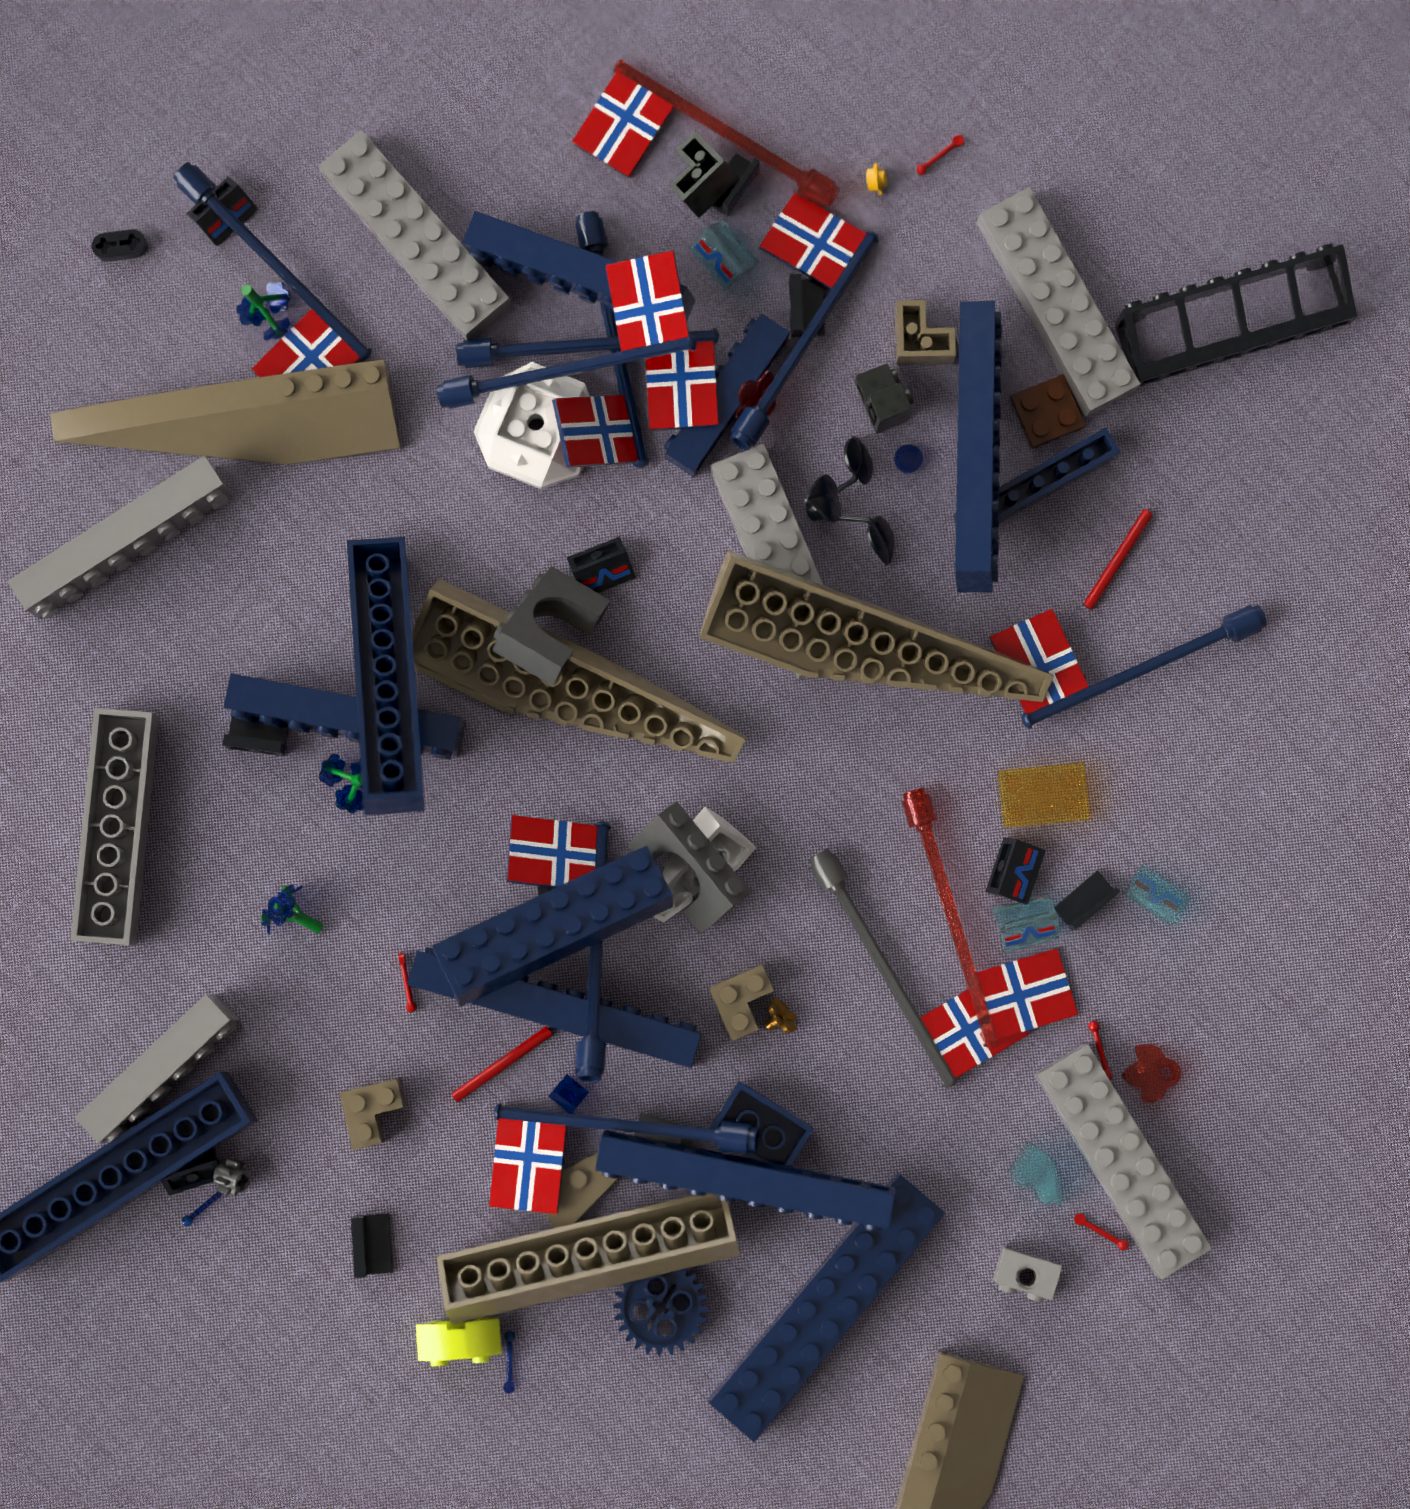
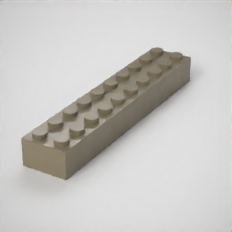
[436,1193,740,1324]

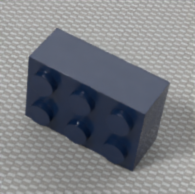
[709,1080,814,1166]

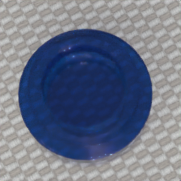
[894,444,923,473]

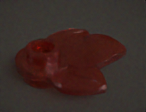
[735,370,776,419]
[1122,1044,1181,1102]

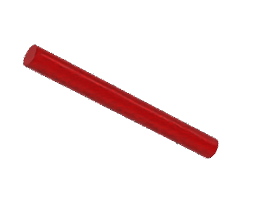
[1083,509,1153,610]
[451,1026,553,1103]

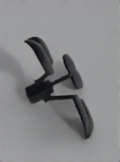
[805,436,894,566]

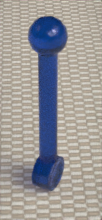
[181,1192,223,1227]
[503,1331,516,1394]

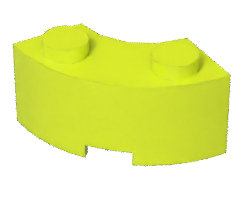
[416,1317,502,1366]

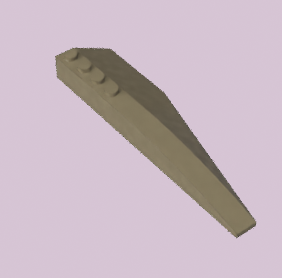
[50,359,401,465]
[699,550,1054,702]
[412,579,746,763]
[895,1350,1024,1509]

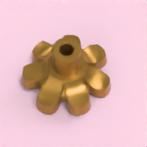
[765,998,797,1033]

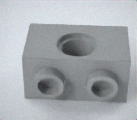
[993,1246,1062,1303]

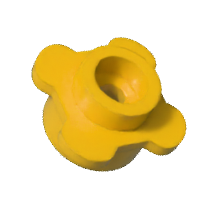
[866,163,887,195]

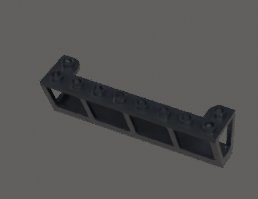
[1114,244,1357,386]

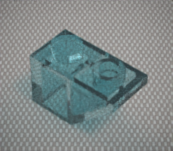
[1007,1142,1063,1207]

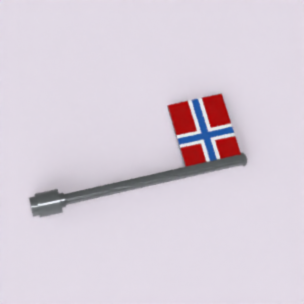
[808,848,1030,1088]

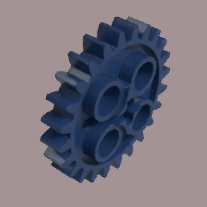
[613,1268,709,1356]

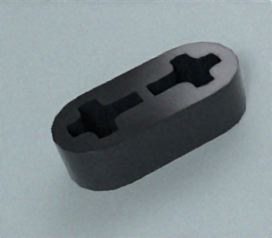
[91,229,148,262]

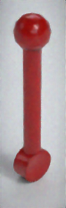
[916,135,964,175]
[398,953,417,1013]
[1088,1021,1112,1080]
[1074,1213,1129,1251]

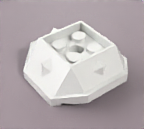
[473,362,590,490]

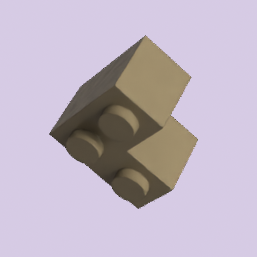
[895,300,956,365]
[709,964,774,1041]
[339,1078,407,1150]

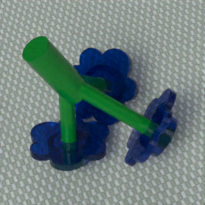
[236,281,291,341]
[319,753,364,814]
[259,884,323,935]

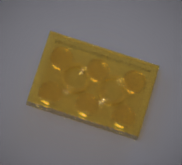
[997,762,1090,829]

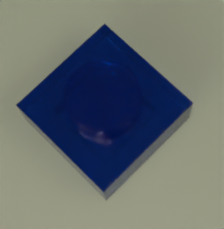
[548,1074,589,1114]

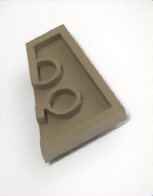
[546,1152,620,1228]

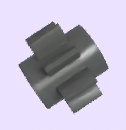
[213,1158,250,1196]

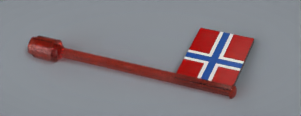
[572,59,840,208]
[902,788,1078,1048]

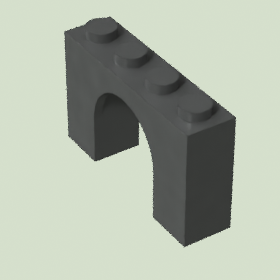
[492,566,611,686]
[627,801,751,934]

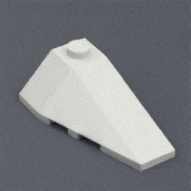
[653,807,756,923]

